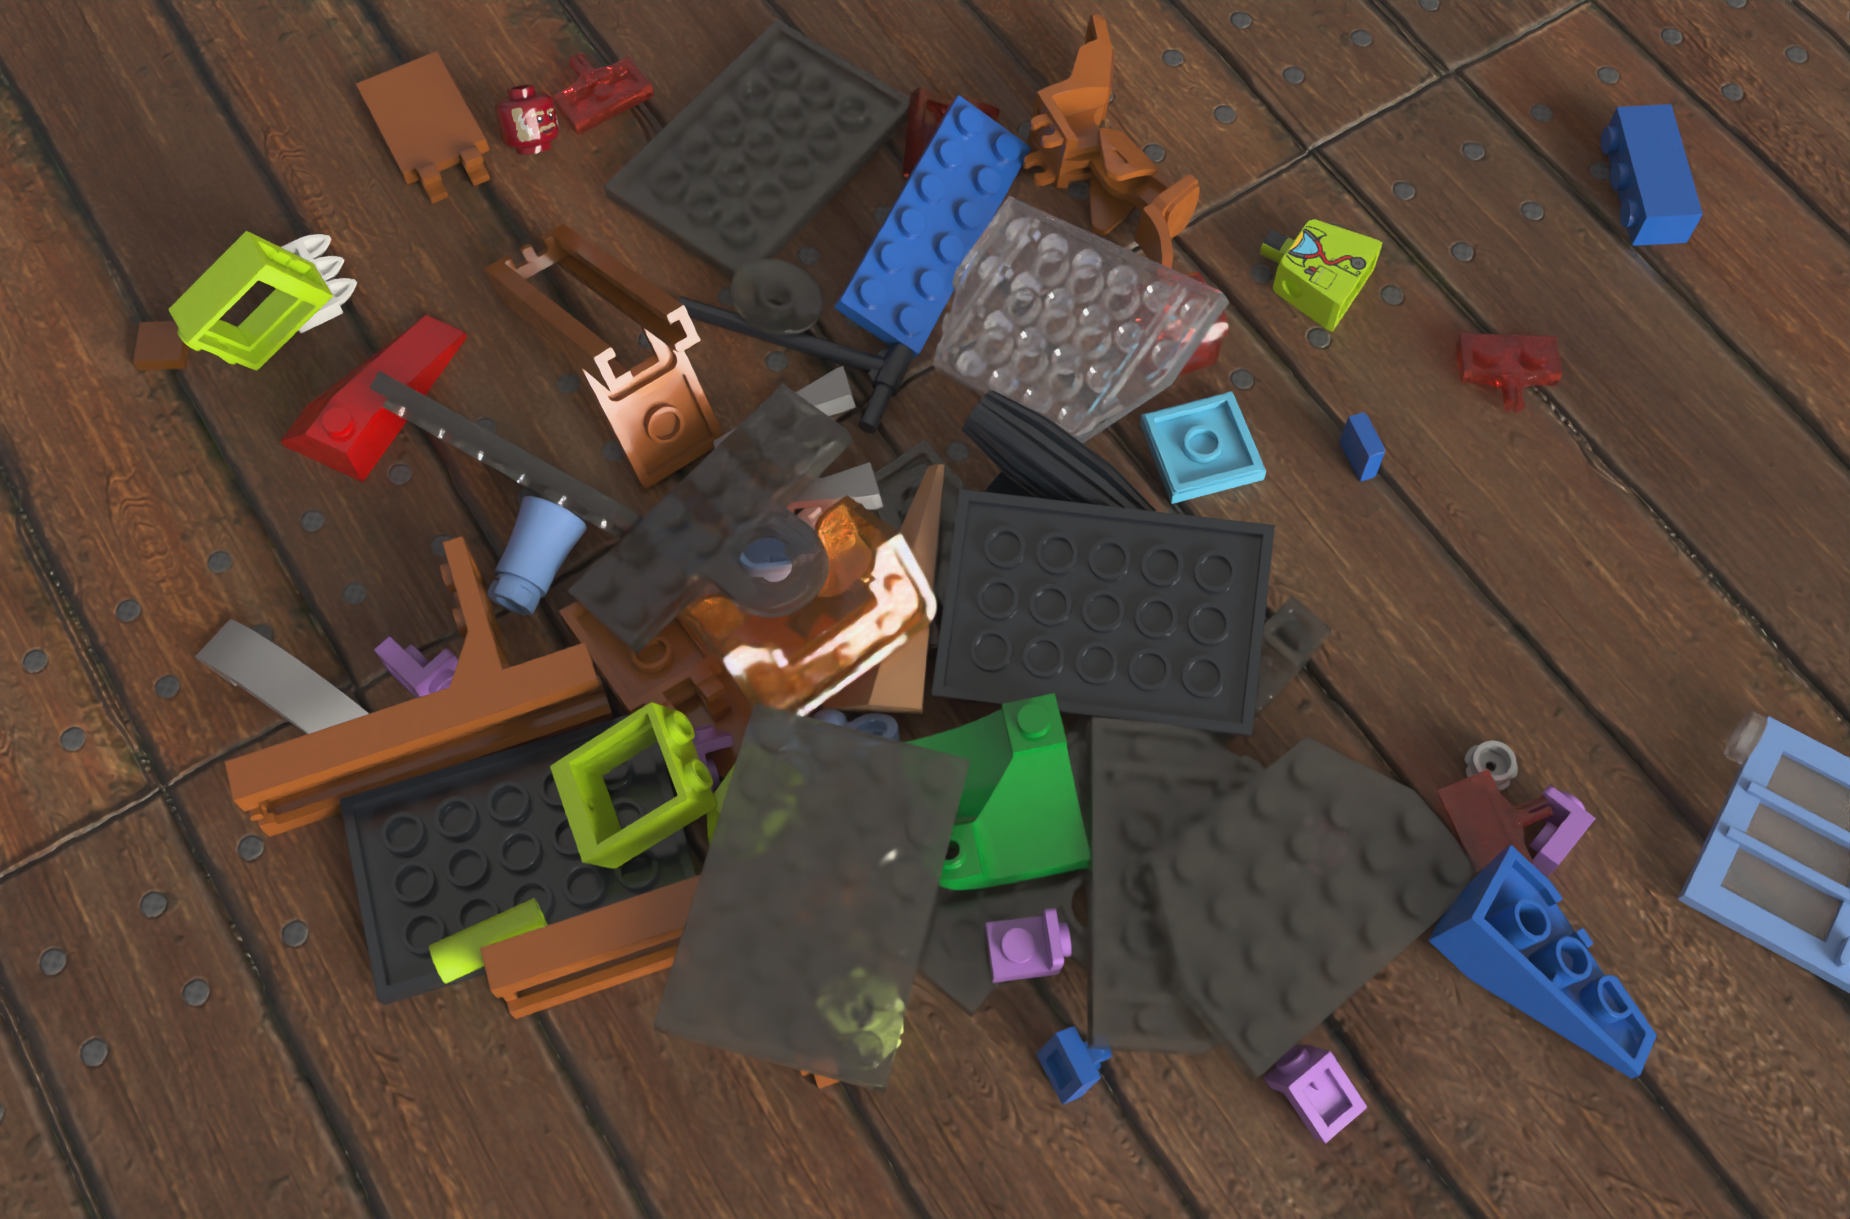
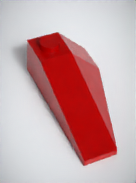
[280,315,467,483]

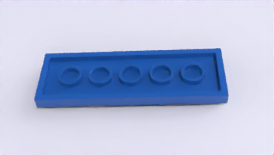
[834,95,1031,360]

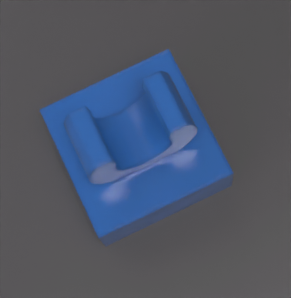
[1036,1026,1112,1105]

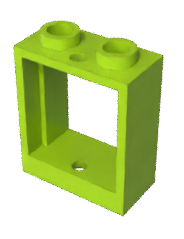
[168,231,333,371]
[550,702,717,869]

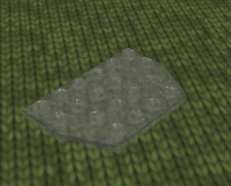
[933,196,1229,443]

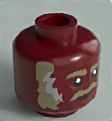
[495,84,559,155]

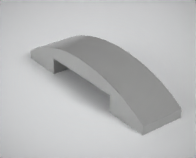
[195,619,369,734]

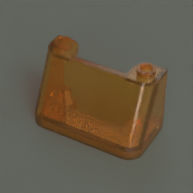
[678,495,937,728]

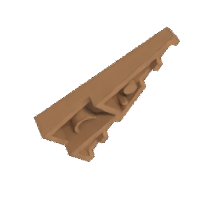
[823,464,945,715]

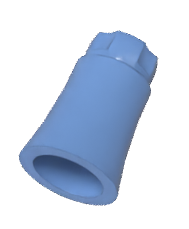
[487,496,587,616]

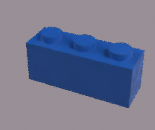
[1601,104,1703,246]

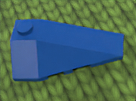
[1428,845,1657,1079]

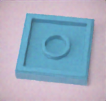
[1140,391,1266,504]

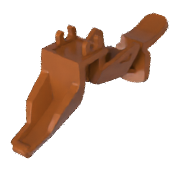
[1023,14,1200,290]

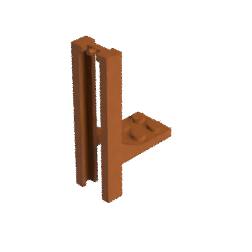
[484,224,724,490]
[225,536,614,837]
[480,824,872,1089]

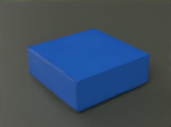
[1339,412,1386,482]

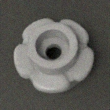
[1464,740,1518,792]

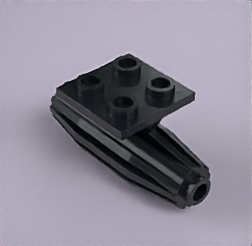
[962,389,1156,511]

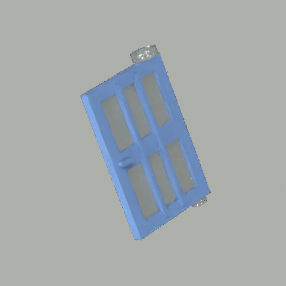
[1677,711,1850,993]

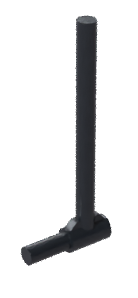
[678,296,914,434]

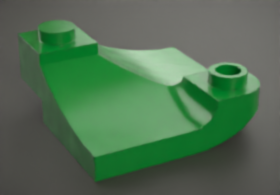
[898,693,1092,890]

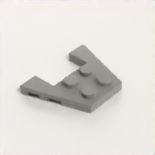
[713,366,884,521]

